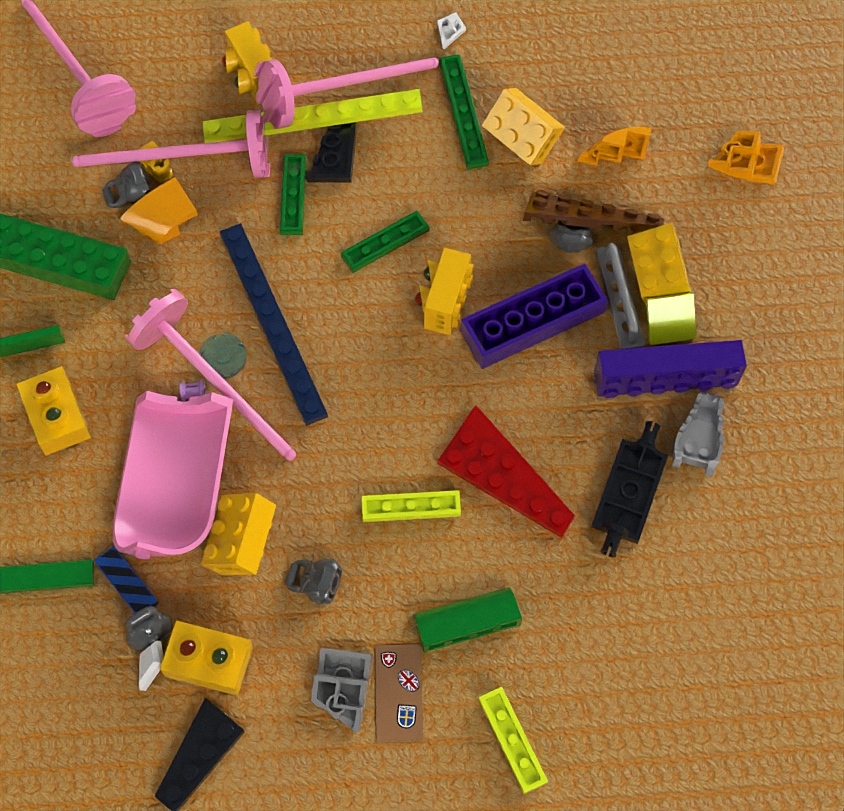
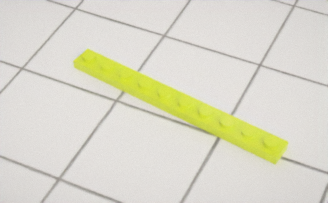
[203,89,423,143]

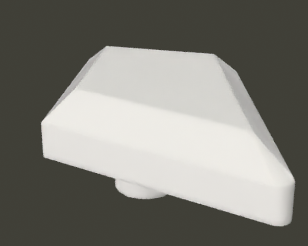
[437,13,466,49]
[139,640,165,691]

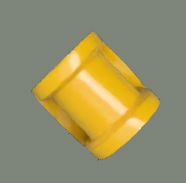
[136,141,173,183]

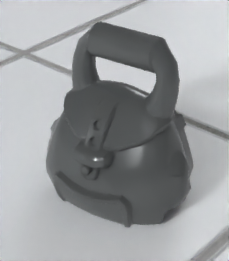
[102,162,152,208]
[549,220,593,253]
[285,558,342,605]
[125,607,172,650]

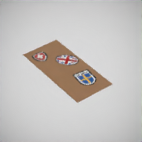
[375,644,423,742]

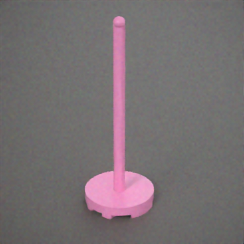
[21,0,136,137]
[254,57,439,129]
[72,109,270,178]
[125,289,296,461]

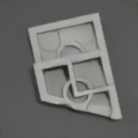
[311,648,373,732]

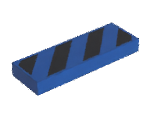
[94,546,159,613]

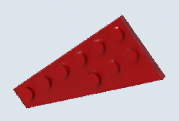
[437,405,575,538]

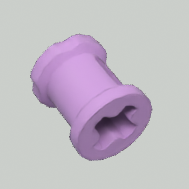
[179,379,206,402]

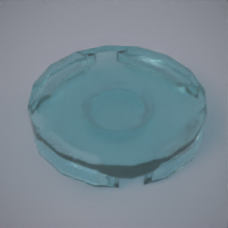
[200,333,247,379]

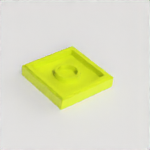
[646,292,696,345]

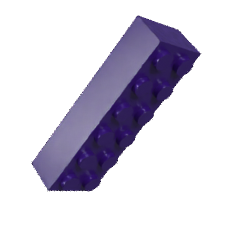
[460,263,608,369]
[594,340,747,398]

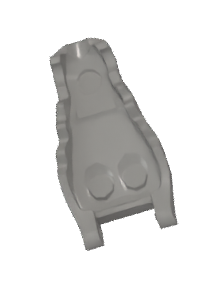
[672,392,724,477]

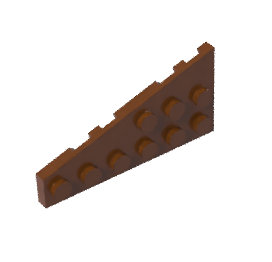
[523,190,664,232]

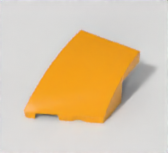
[577,127,652,166]
[708,130,784,185]
[120,177,198,245]

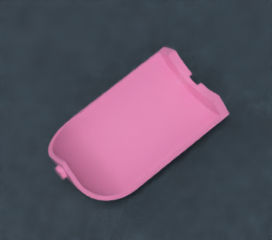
[113,391,233,559]

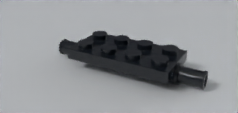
[591,421,668,558]

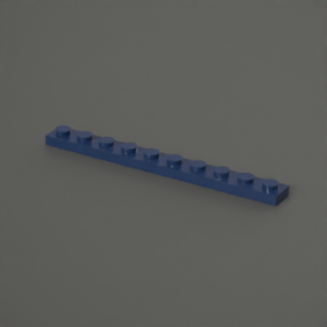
[220,223,328,426]

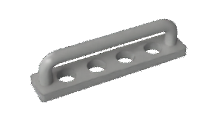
[596,243,645,349]

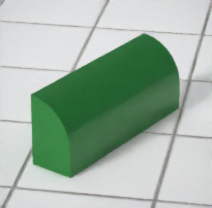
[413,587,522,653]

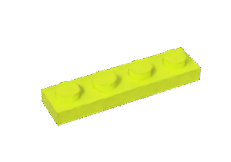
[362,490,461,522]
[478,687,548,794]

